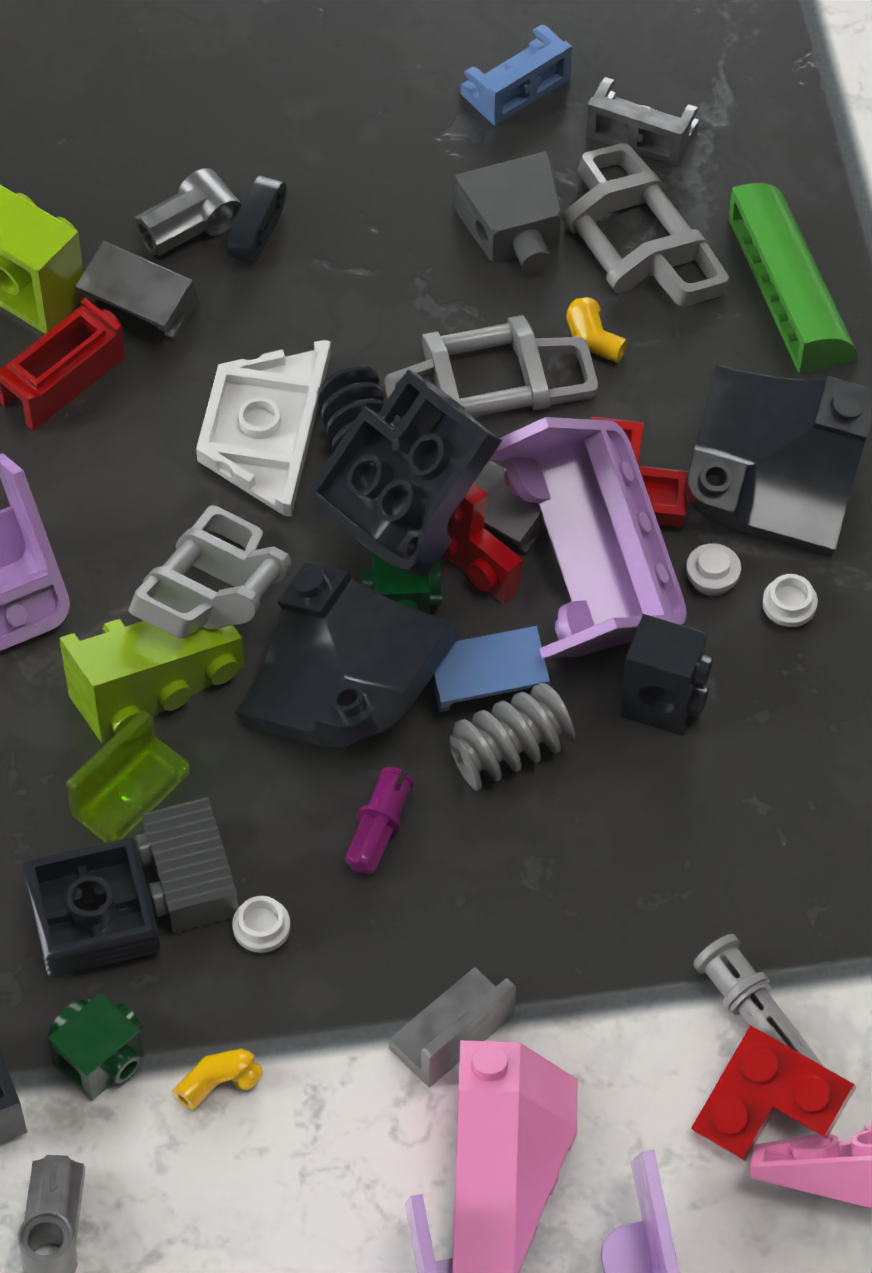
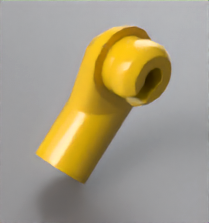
[566,297,628,363]
[172,1048,263,1111]

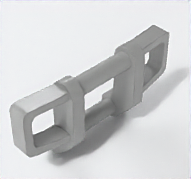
[562,143,729,306]
[383,315,598,417]
[128,505,292,638]

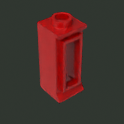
[0,298,125,431]

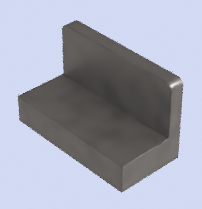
[389,967,516,1088]

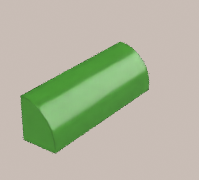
[728,183,858,375]

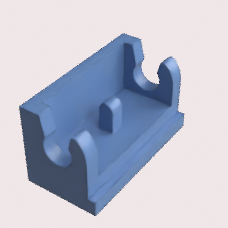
[460,25,572,126]
[431,626,550,712]

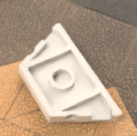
[196,340,331,517]

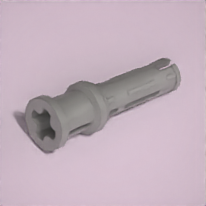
[693,934,824,1067]

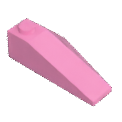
[452,1040,578,1273]
[749,1124,872,1208]

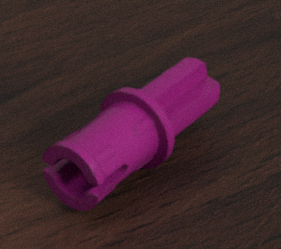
[345,767,415,874]

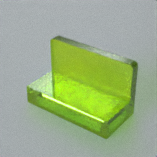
[66,710,190,843]

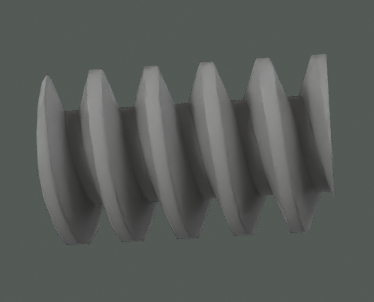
[449,683,575,791]

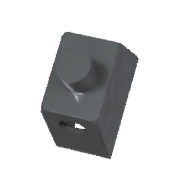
[454,151,561,273]

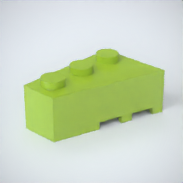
[59,619,245,744]

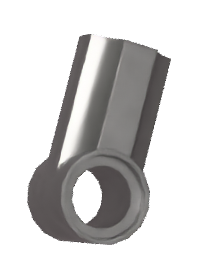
[134,168,242,256]
[18,1155,85,1273]

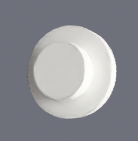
[686,543,741,596]
[762,574,818,627]
[232,896,290,953]

